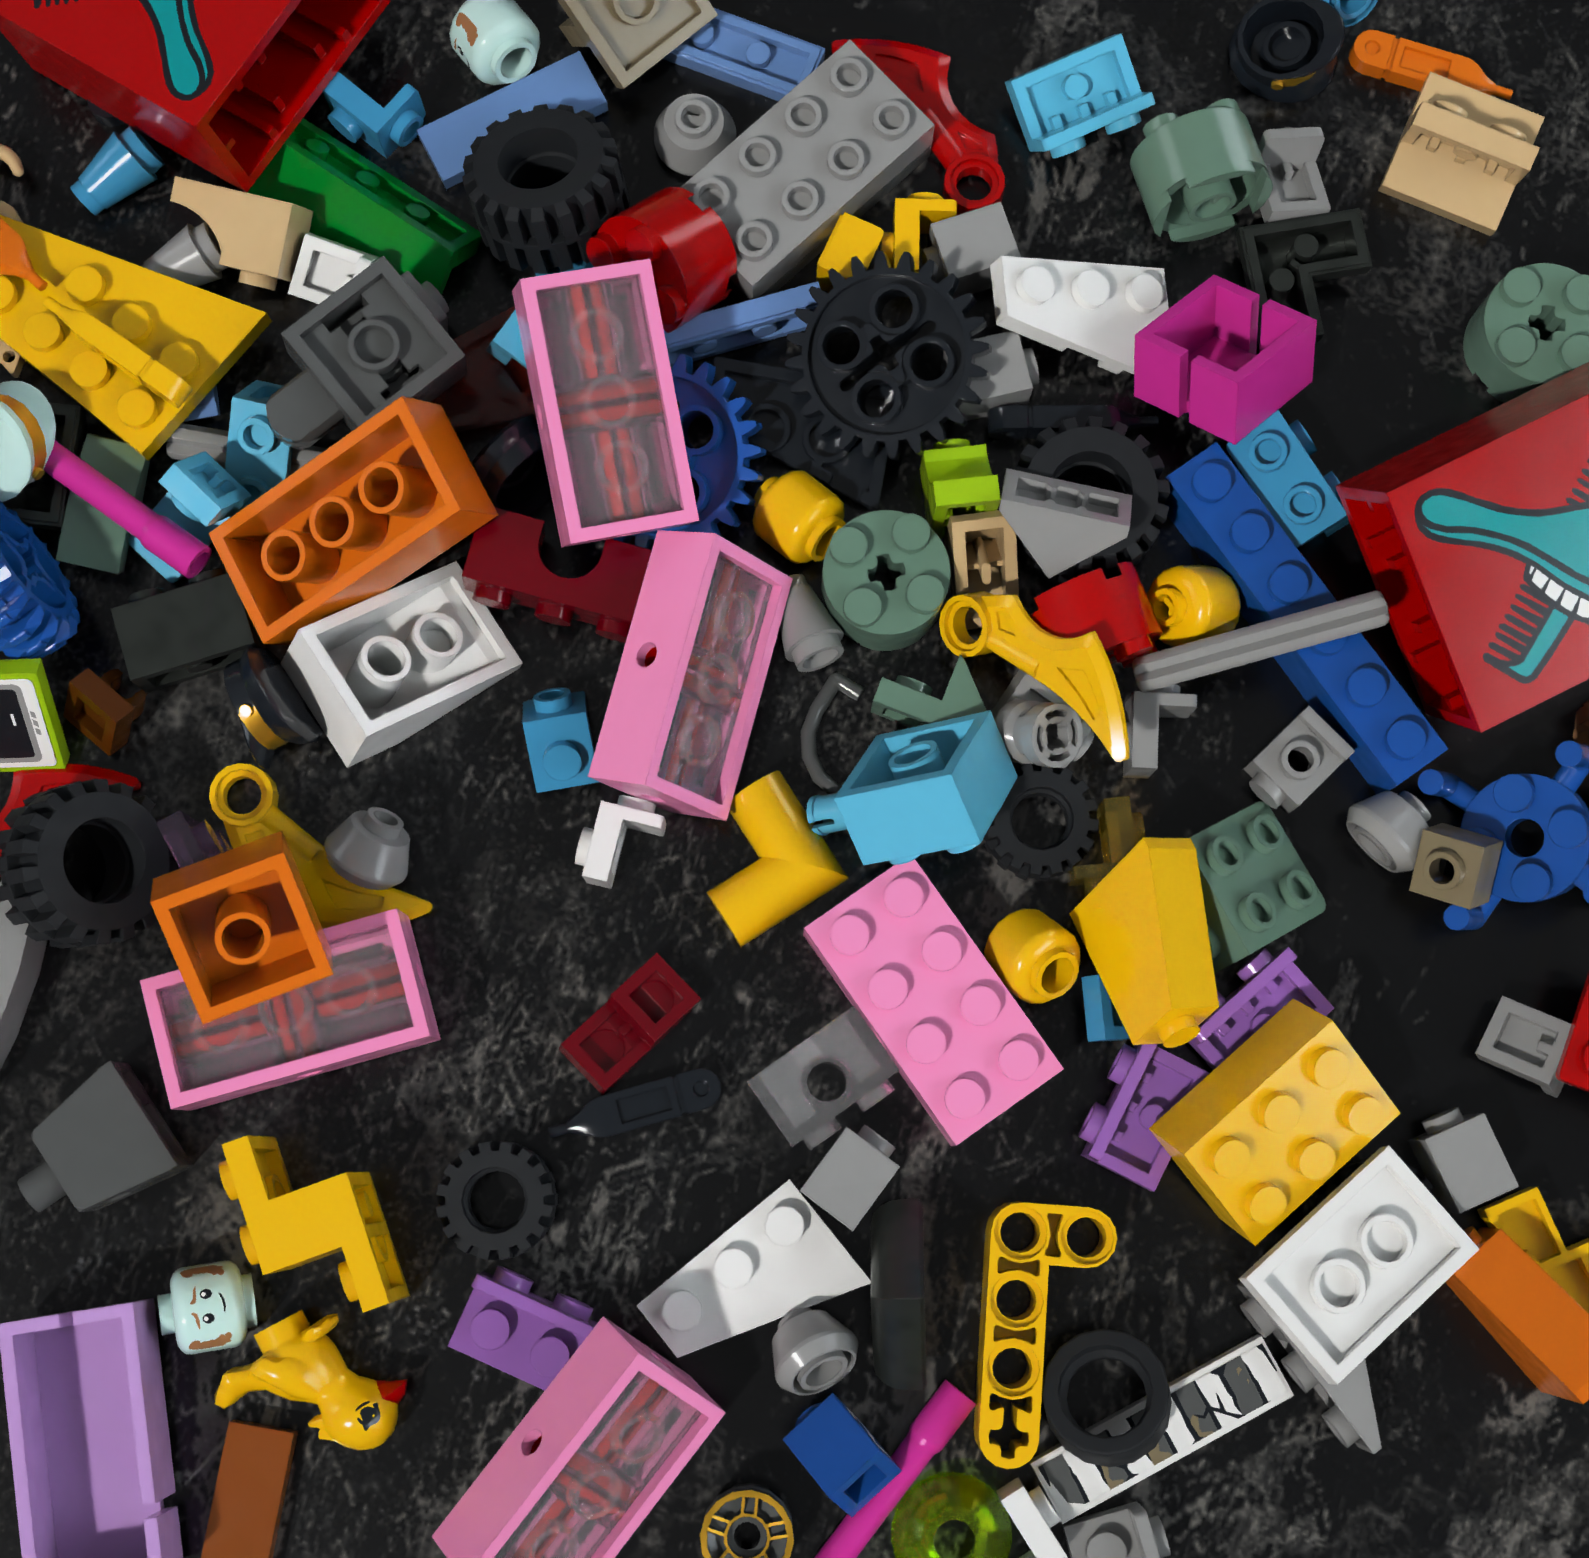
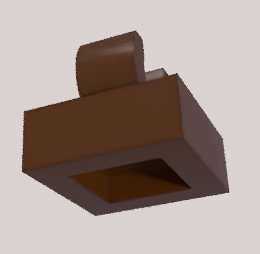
[63,668,147,757]

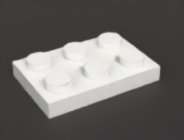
[1239,1145,1479,1385]

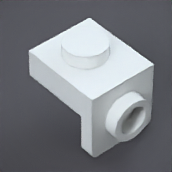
[288,232,380,304]
[575,795,667,889]
[996,1477,1068,1558]

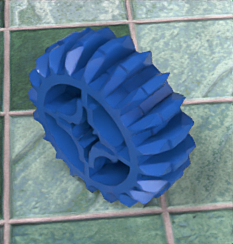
[0,501,80,659]

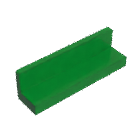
[247,118,482,295]

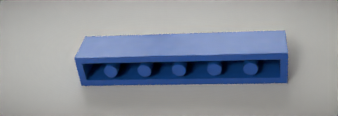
[1164,442,1449,794]

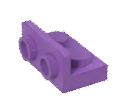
[448,1266,597,1391]

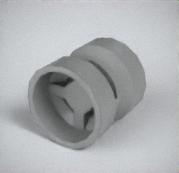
[995,699,1083,768]

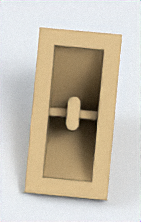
[944,510,1019,630]

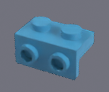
[1226,410,1348,548]

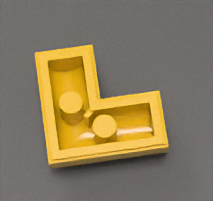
[706,771,848,947]

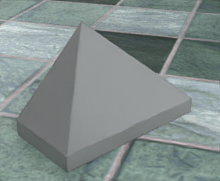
[999,468,1132,579]

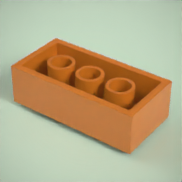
[208,396,498,645]

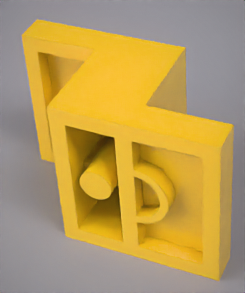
[219,1135,410,1313]

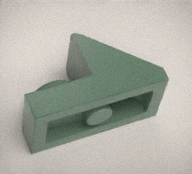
[871,655,987,728]

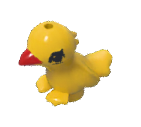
[214,1310,407,1451]

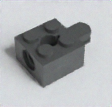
[266,255,467,449]

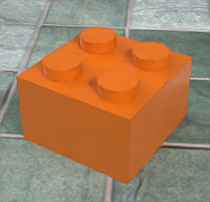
[150,831,334,1024]

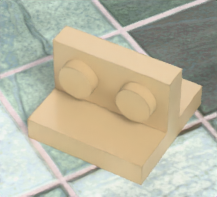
[1378,71,1545,236]

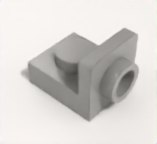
[1475,996,1572,1098]
[1061,1501,1171,1558]

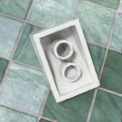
[280,561,523,768]

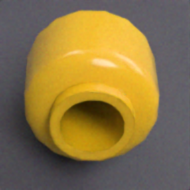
[753,470,846,564]
[1147,565,1241,647]
[984,908,1081,1004]

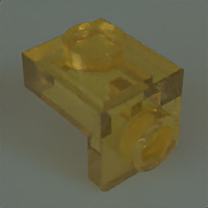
[1067,796,1145,895]

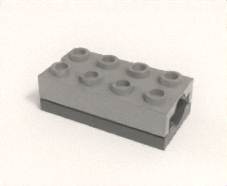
[680,39,935,302]

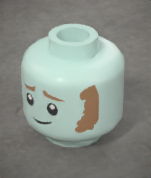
[449,0,541,85]
[157,1260,257,1355]

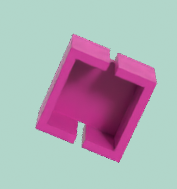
[1134,275,1317,445]

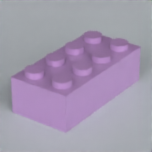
[0,1298,183,1558]

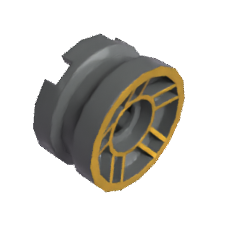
[700,1483,794,1558]

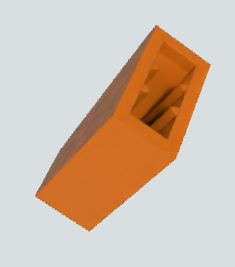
[1445,1226,1589,1405]

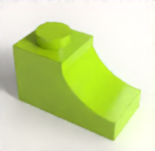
[920,438,1001,539]

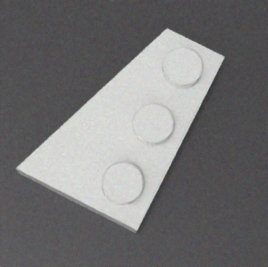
[990,256,1169,374]
[636,1179,871,1358]

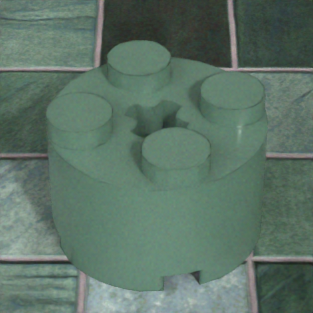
[1130,98,1273,242]
[1463,263,1589,403]
[821,510,951,651]

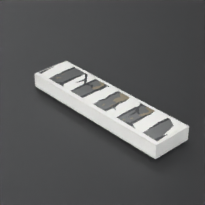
[1029,1334,1294,1524]

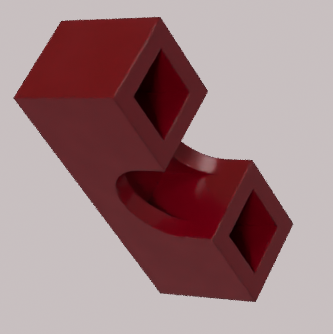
[462,507,652,643]

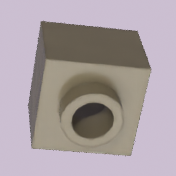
[1409,823,1503,910]

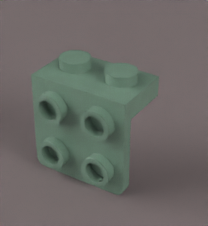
[1189,801,1326,974]

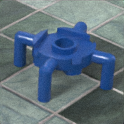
[1418,741,1589,930]

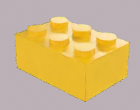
[1149,998,1401,1246]

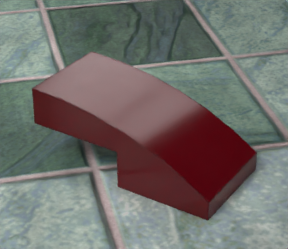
[559,953,701,1096]

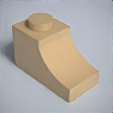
[170,176,314,291]

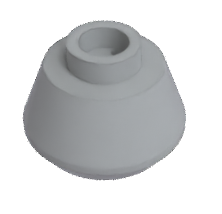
[654,93,736,176]
[1346,790,1431,873]
[324,807,410,890]
[772,1308,859,1396]

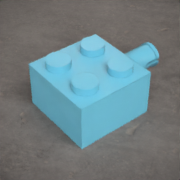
[806,710,1018,865]

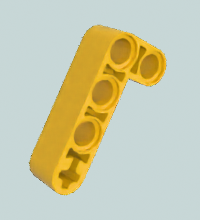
[973,1201,1117,1469]

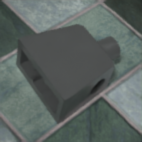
[17,1060,193,1212]

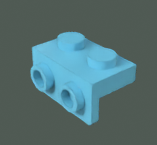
[1005,33,1156,158]

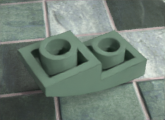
[56,433,150,574]

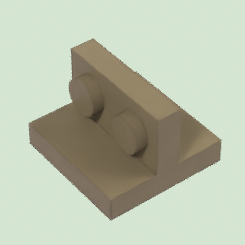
[558,0,718,89]

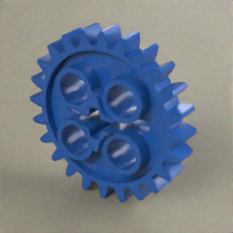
[613,353,767,550]

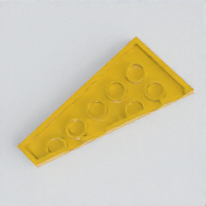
[0,215,272,461]

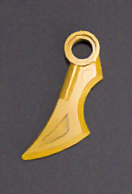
[939,591,1130,762]
[209,763,433,929]

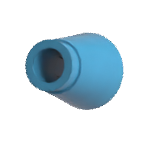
[70,126,165,216]

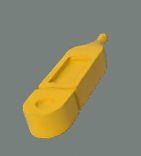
[43,296,193,409]

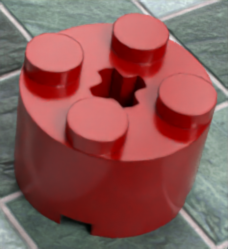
[586,187,737,333]
[1024,561,1163,668]

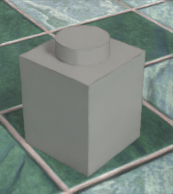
[921,202,1021,299]
[941,331,1039,424]
[1408,1107,1519,1214]
[799,1124,900,1231]

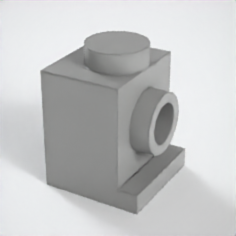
[1243,706,1355,813]

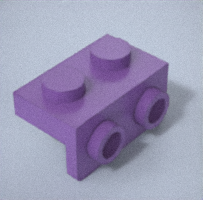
[1188,947,1334,1070]
[1078,1043,1210,1192]

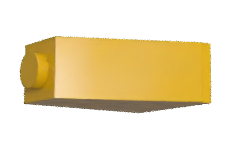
[1069,837,1219,1048]

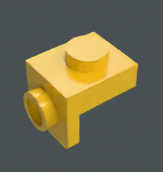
[880,192,957,273]

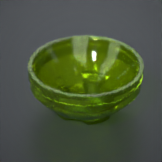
[891,1471,1012,1558]

